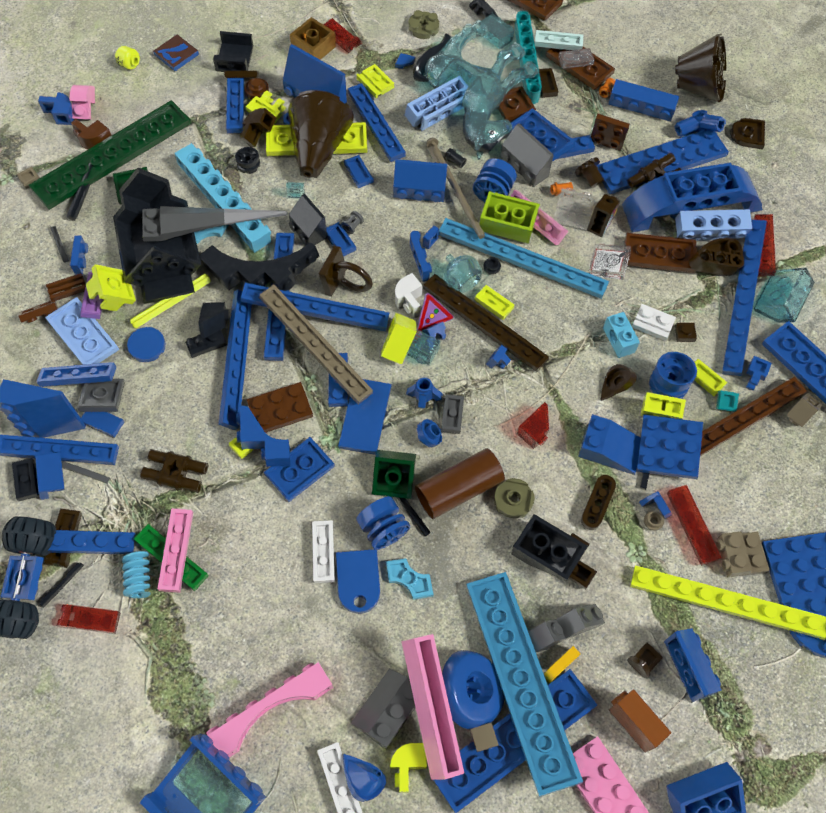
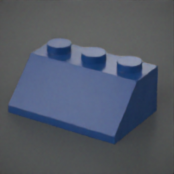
[393,159,448,202]
[664,628,722,703]
[666,762,746,813]

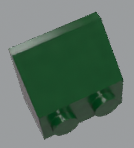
[372,450,416,499]

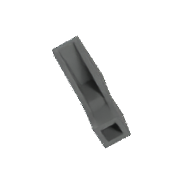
[528,604,605,652]

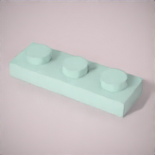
[535,30,583,51]

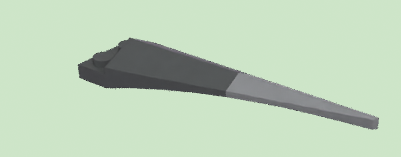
[143,206,287,241]

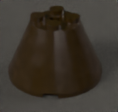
[675,33,727,102]

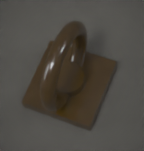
[318,245,373,297]

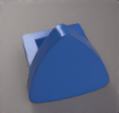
[639,491,672,519]

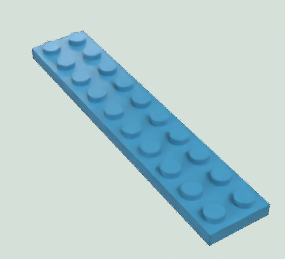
[466,572,583,797]

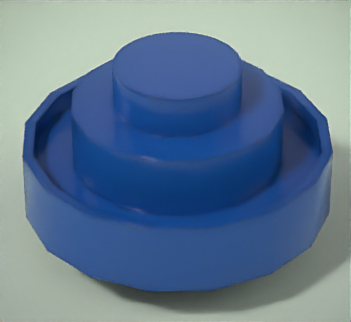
[417,419,442,448]

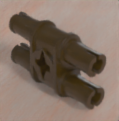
[627,153,682,188]
[140,449,209,493]

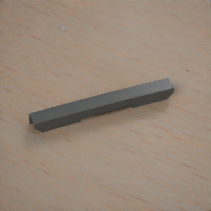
[50,225,69,263]
[62,461,111,484]

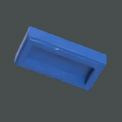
[344,155,374,188]
[326,222,356,257]
[81,412,124,438]

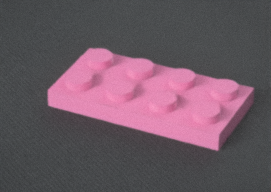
[573,736,649,813]

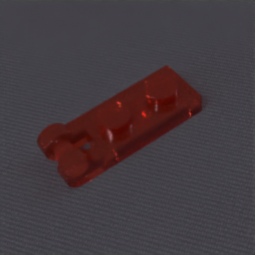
[323,18,361,53]
[56,604,121,634]

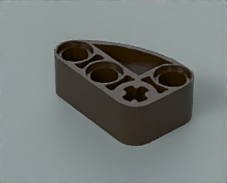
[689,238,744,276]

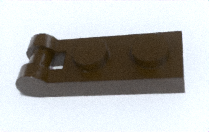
[45,508,82,568]

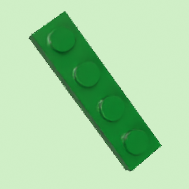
[134,524,209,592]

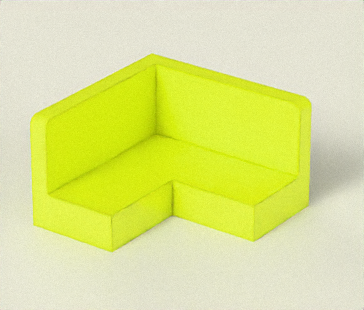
[381,312,417,364]

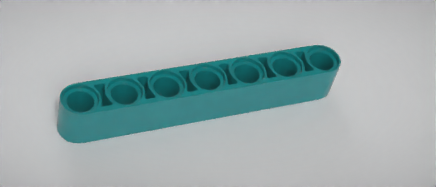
[514,11,542,104]

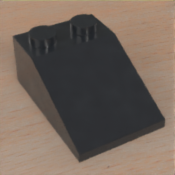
[511,514,588,581]

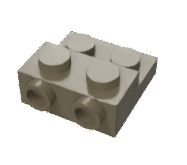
[716,531,770,578]

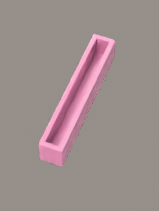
[401,634,464,780]

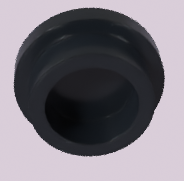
[483,257,501,274]

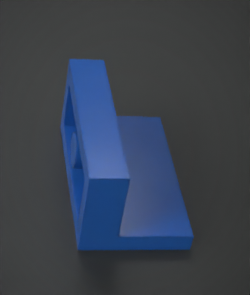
[35,452,65,500]

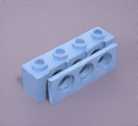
[404,76,470,131]
[675,209,752,241]

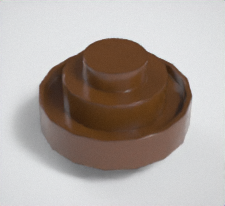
[245,78,269,99]

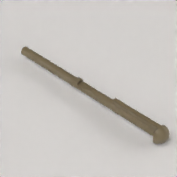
[426,137,485,239]

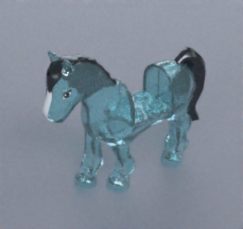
[413,20,539,160]

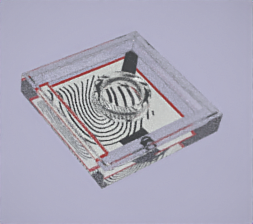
[588,244,631,280]

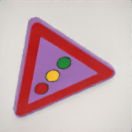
[417,293,454,332]

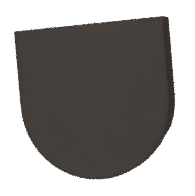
[730,118,765,150]

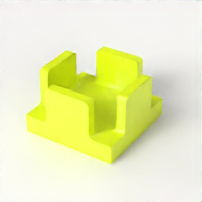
[86,264,136,311]

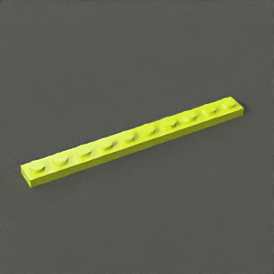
[630,565,826,640]

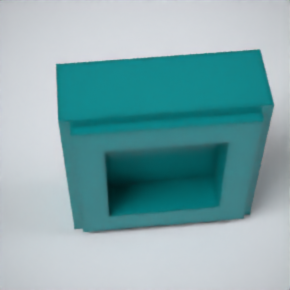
[716,390,739,412]

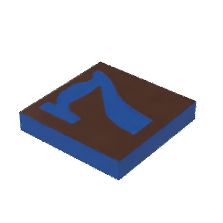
[153,34,199,71]

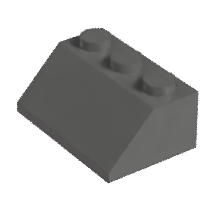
[500,123,554,187]
[351,668,416,750]

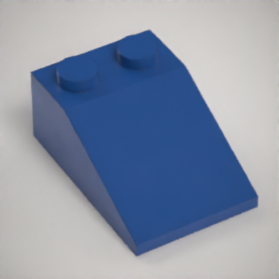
[578,414,641,475]

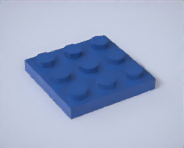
[637,415,703,480]

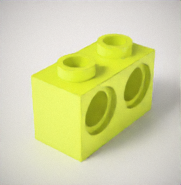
[640,392,686,419]

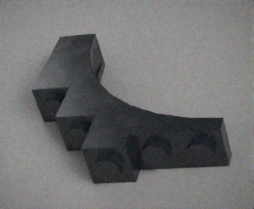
[199,242,320,291]

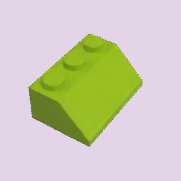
[479,191,540,244]

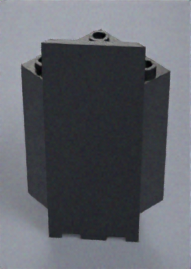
[113,168,201,304]

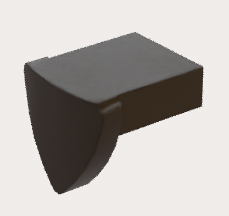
[627,642,663,679]

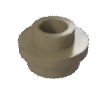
[644,511,664,531]

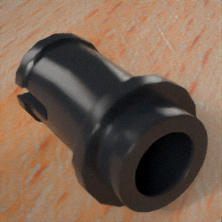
[445,148,467,168]

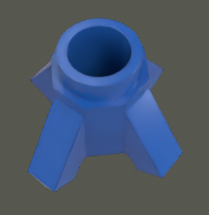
[406,377,443,409]

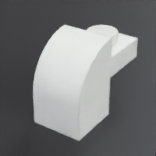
[395,273,422,318]

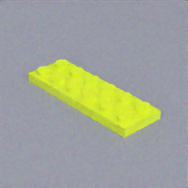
[266,122,367,156]

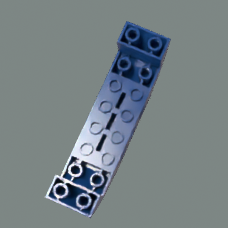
[622,162,763,232]

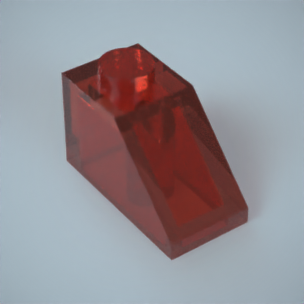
[517,402,549,449]

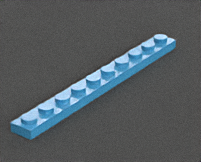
[439,218,609,299]

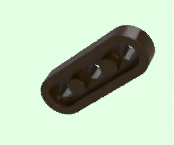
[581,475,616,530]

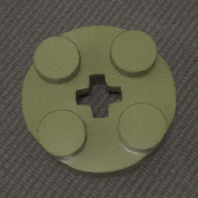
[408,10,439,39]
[494,478,535,519]

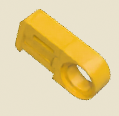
[544,646,581,684]

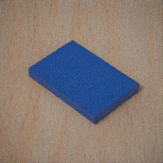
[264,437,335,502]

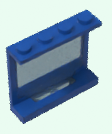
[140,733,266,813]

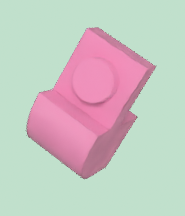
[69,85,95,120]

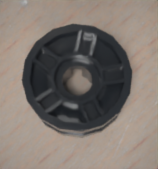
[235,147,261,174]

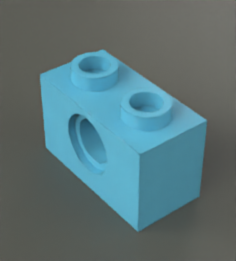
[603,312,640,358]

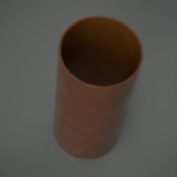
[415,448,505,520]

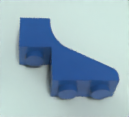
[237,406,290,467]

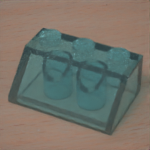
[754,267,815,323]

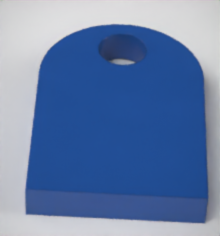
[336,549,380,614]

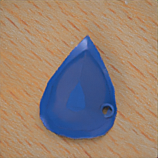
[343,754,386,802]

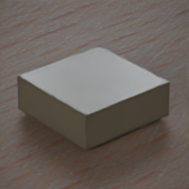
[16,167,40,189]
[470,723,499,752]

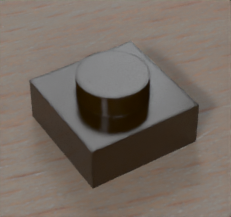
[674,323,697,342]

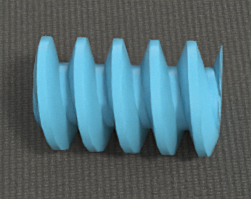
[122,551,151,598]

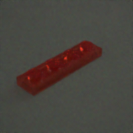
[754,214,776,276]
[667,485,722,566]

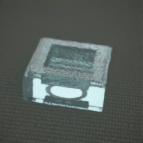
[286,182,305,198]

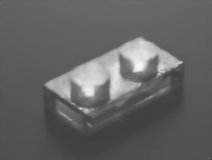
[558,48,594,69]

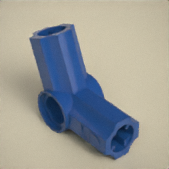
[675,110,726,137]

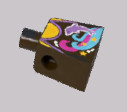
[587,194,620,237]

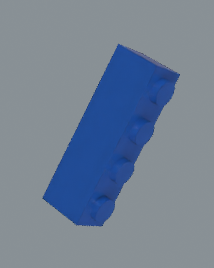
[608,79,679,122]

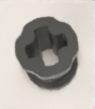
[341,211,364,234]

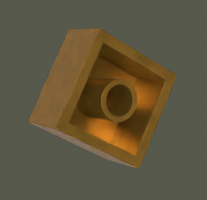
[290,17,336,60]

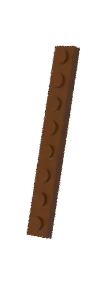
[700,377,807,457]

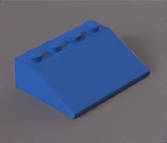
[283,44,347,103]
[0,379,86,438]

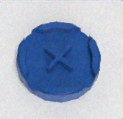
[127,327,166,362]

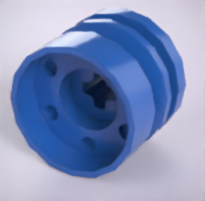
[473,158,517,203]
[649,351,697,399]
[356,496,410,550]

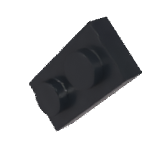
[12,458,39,501]

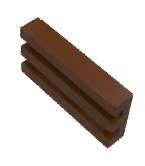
[46,273,86,301]

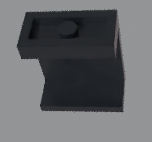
[213,31,254,72]

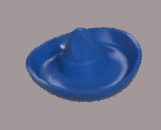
[442,650,505,729]

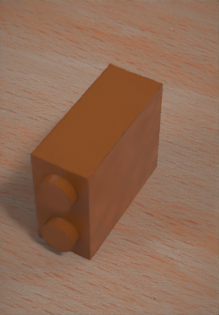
[609,689,672,753]

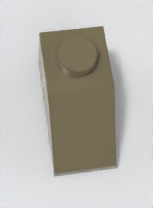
[787,393,823,427]

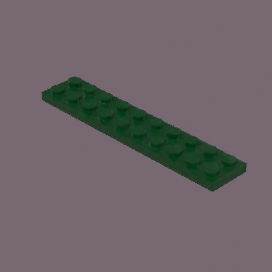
[29,100,192,210]

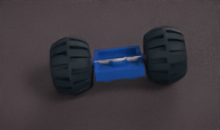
[0,516,56,639]

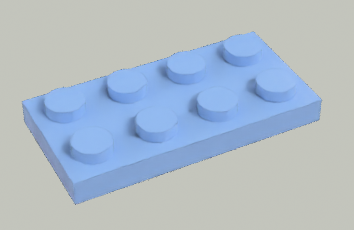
[45,297,119,365]

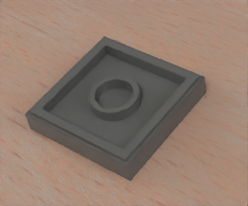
[77,379,125,412]

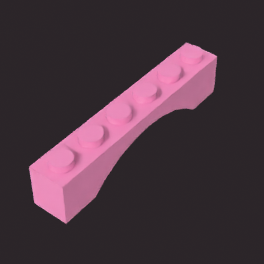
[206,662,333,758]

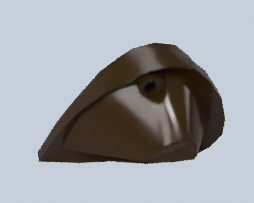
[601,364,637,401]

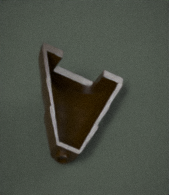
[287,90,354,178]

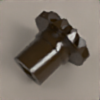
[575,157,604,188]

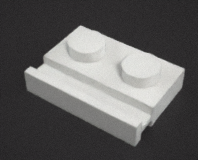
[632,304,676,341]

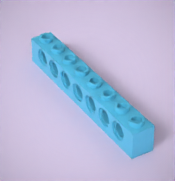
[175,143,271,253]

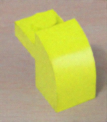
[390,743,427,793]

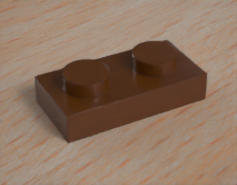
[18,299,58,323]

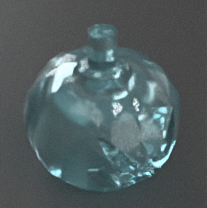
[443,254,482,293]

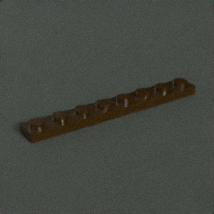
[423,274,549,372]

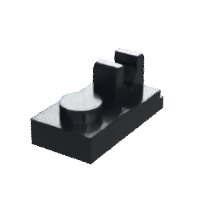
[469,0,499,22]
[185,330,227,358]

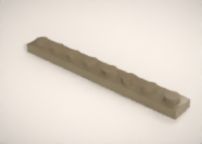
[260,285,373,405]

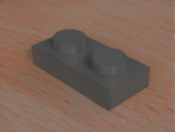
[441,394,464,434]

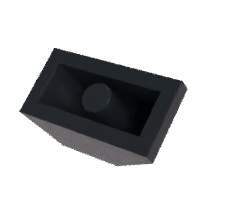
[198,302,230,338]

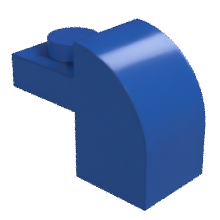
[38,92,75,125]

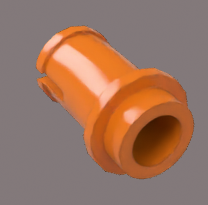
[599,78,615,98]
[550,182,573,196]

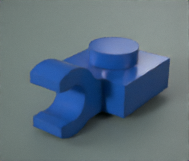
[746,356,772,390]

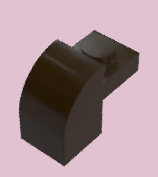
[240,108,277,147]

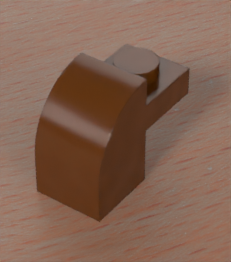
[71,119,112,149]

